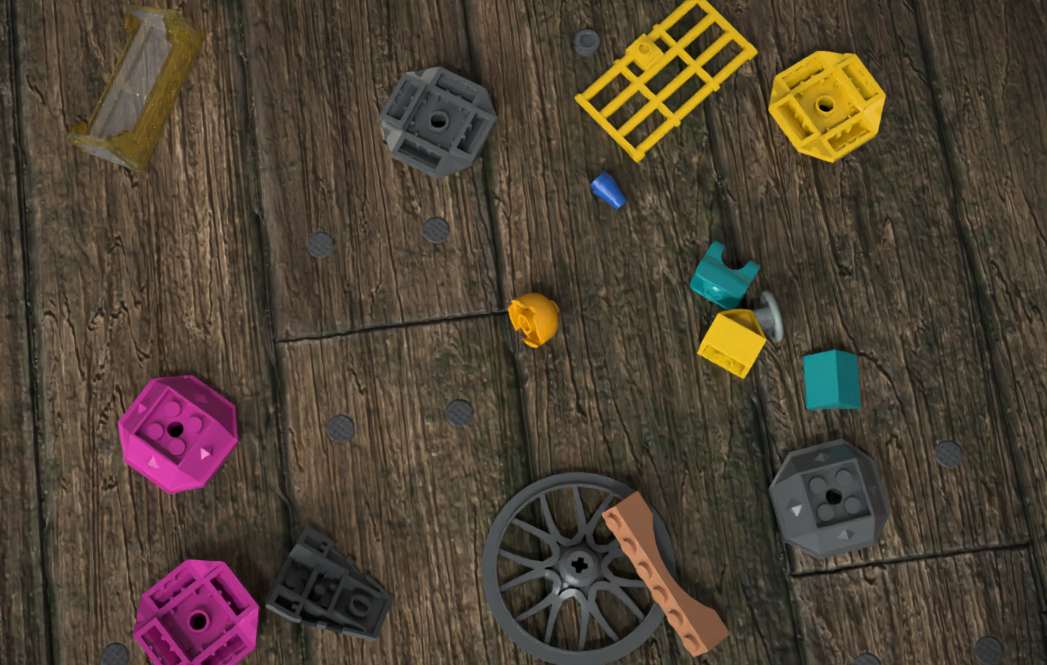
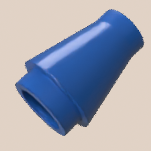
[590,171,628,210]

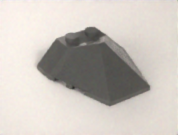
[265,525,393,642]

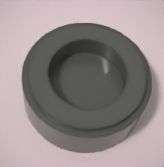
[574,29,600,56]

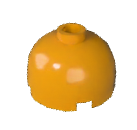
[508,293,559,348]

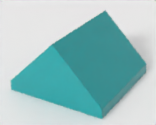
[803,349,861,410]

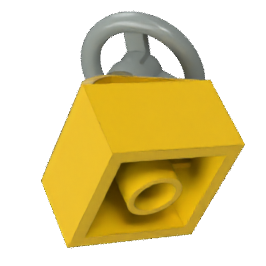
[697,290,784,379]

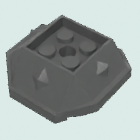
[379,66,497,179]
[768,439,891,560]

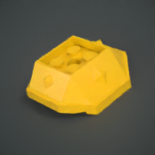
[768,51,886,163]

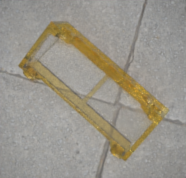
[66,4,205,172]

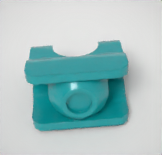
[689,240,760,310]

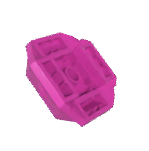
[118,375,240,495]
[133,559,260,665]

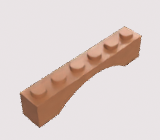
[601,490,730,657]

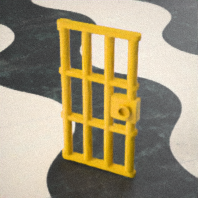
[574,0,758,163]

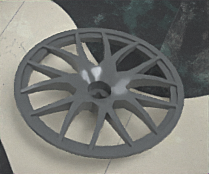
[481,472,676,665]

